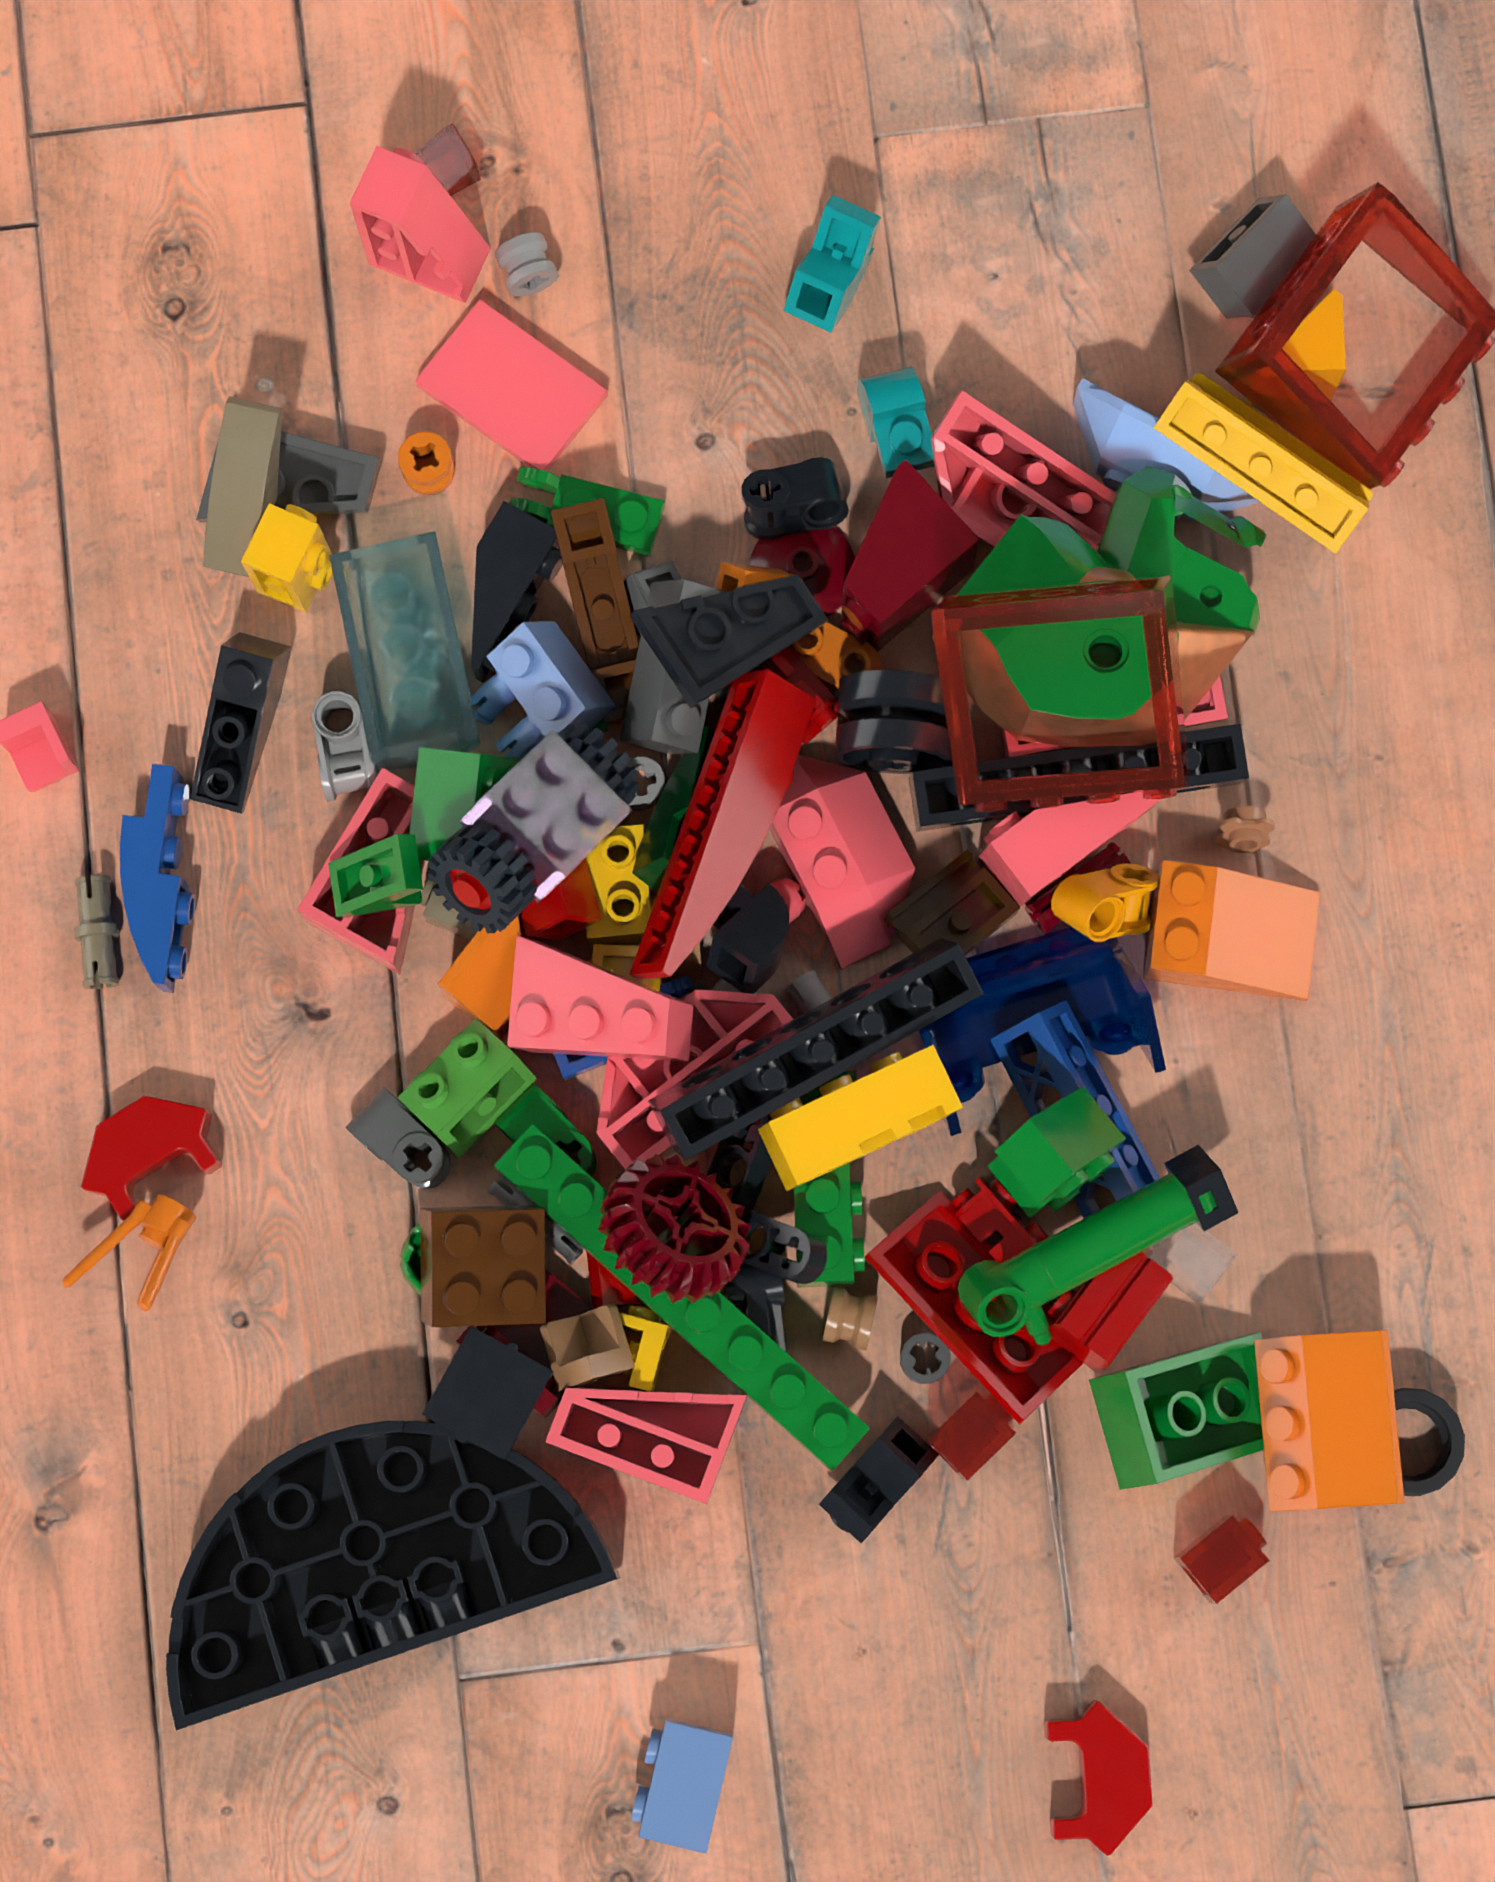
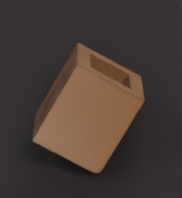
[540,1303,635,1391]

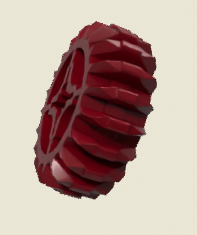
[598,1154,751,1304]

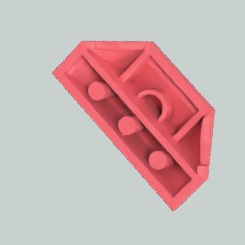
[931,390,1116,551]
[769,755,915,970]
[596,989,794,1171]

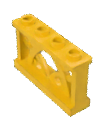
[1153,372,1373,554]

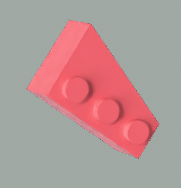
[350,146,491,303]
[297,768,425,975]
[507,935,693,1061]
[545,1388,747,1504]

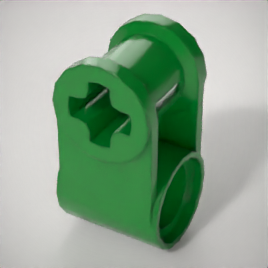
[494,1083,597,1177]

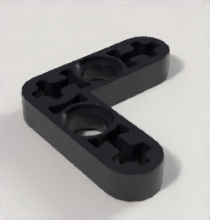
[707,1114,827,1284]

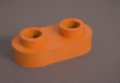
[790,622,882,690]

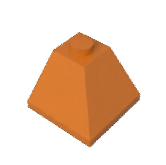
[437,914,526,1040]

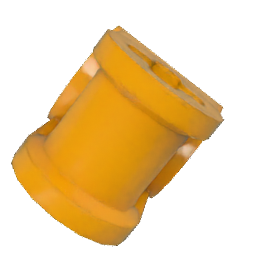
[1051,863,1159,942]

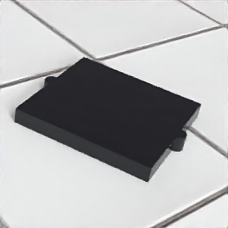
[422,1326,554,1460]

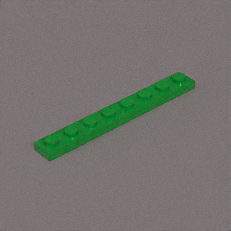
[494,1124,870,1472]

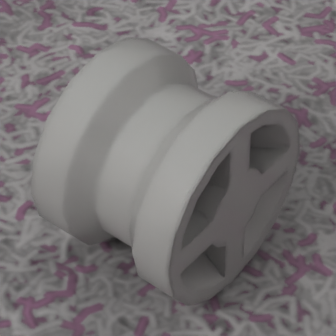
[495,232,559,296]

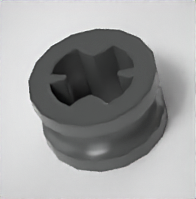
[900,1333,951,1384]

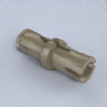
[74,875,119,989]

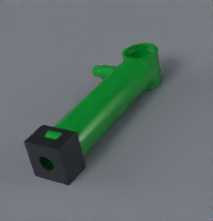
[958,1144,1239,1345]

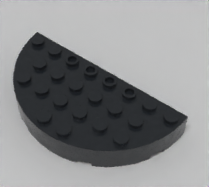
[166,1421,621,1730]

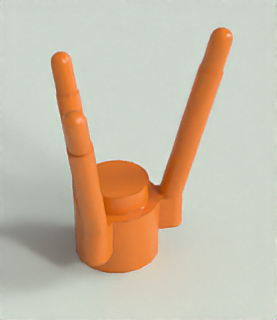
[62,1194,196,1311]

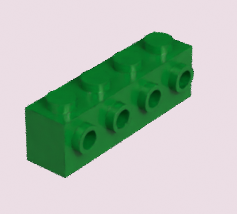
[793,1070,865,1288]

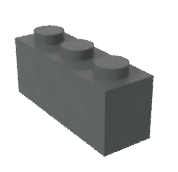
[620,579,725,754]

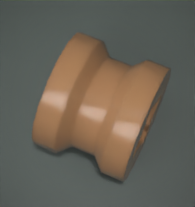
[822,1286,878,1350]

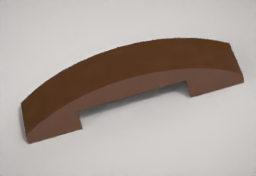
[550,498,639,723]

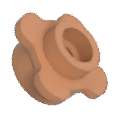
[1216,806,1275,853]

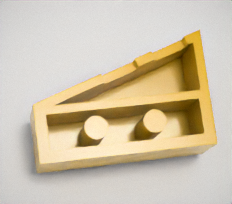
[758,1044,963,1191]

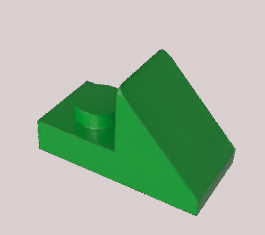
[328,834,423,917]

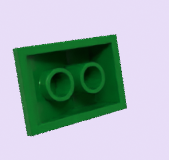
[1089,1332,1264,1490]

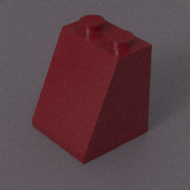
[841,460,979,652]

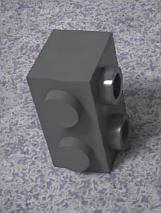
[1189,194,1323,318]

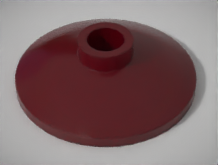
[749,527,855,617]

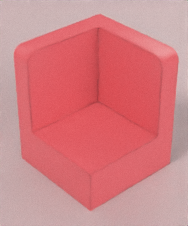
[0,701,79,792]

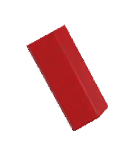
[865,1190,1083,1425]

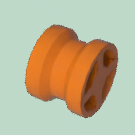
[398,431,455,495]

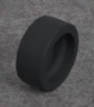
[1394,1388,1465,1497]

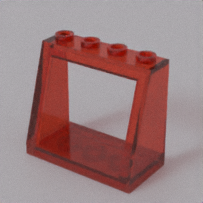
[1215,182,1495,489]
[931,576,1189,812]

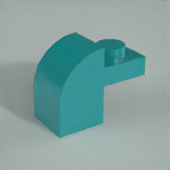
[783,195,881,333]
[857,366,935,478]

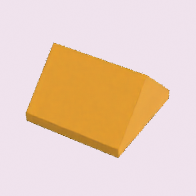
[1246,288,1346,407]

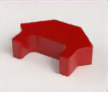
[81,1095,222,1221]
[1044,1700,1153,1856]

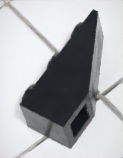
[471,501,563,683]
[190,632,291,814]

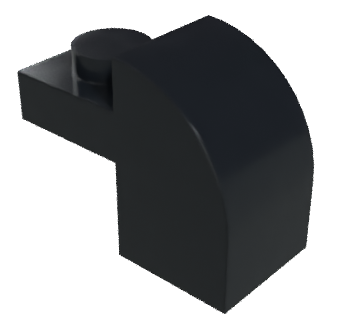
[707,883,789,994]
[819,1416,939,1543]

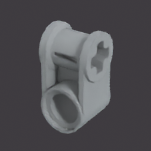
[312,691,379,802]

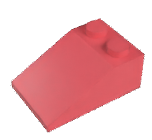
[978,788,1164,907]

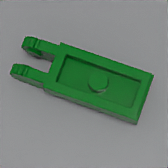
[509,466,665,556]

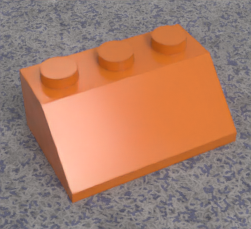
[1254,1330,1405,1512]

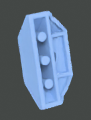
[1073,378,1260,522]

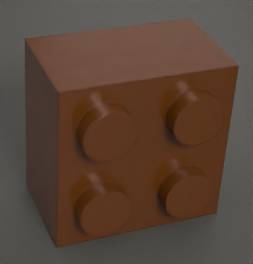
[420,1205,546,1327]

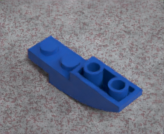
[120,764,195,993]

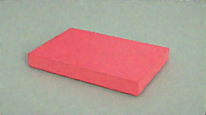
[415,299,608,471]

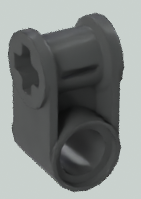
[345,1087,451,1189]

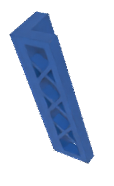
[990,1000,1160,1219]

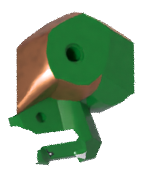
[932,466,1266,747]

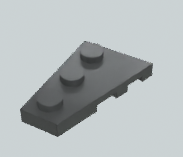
[196,431,382,523]

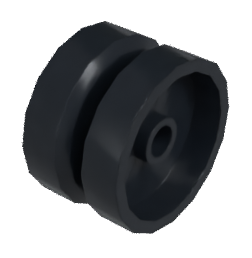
[834,670,958,774]

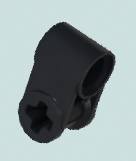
[741,457,849,541]

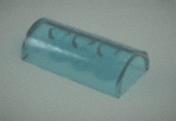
[329,531,481,769]

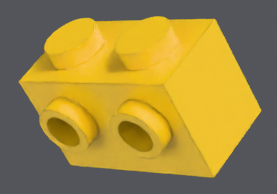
[241,503,335,613]
[577,824,658,948]

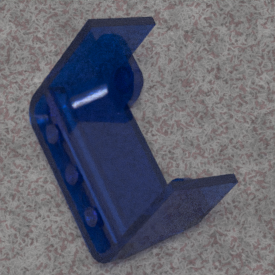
[913,926,1166,1136]

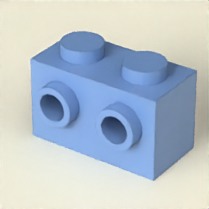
[631,1718,734,1854]

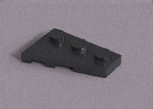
[630,574,828,708]

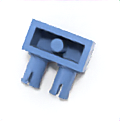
[466,621,616,764]

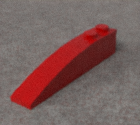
[629,669,817,979]

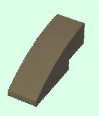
[203,396,282,577]

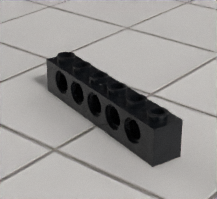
[908,724,1249,832]
[648,938,984,1160]

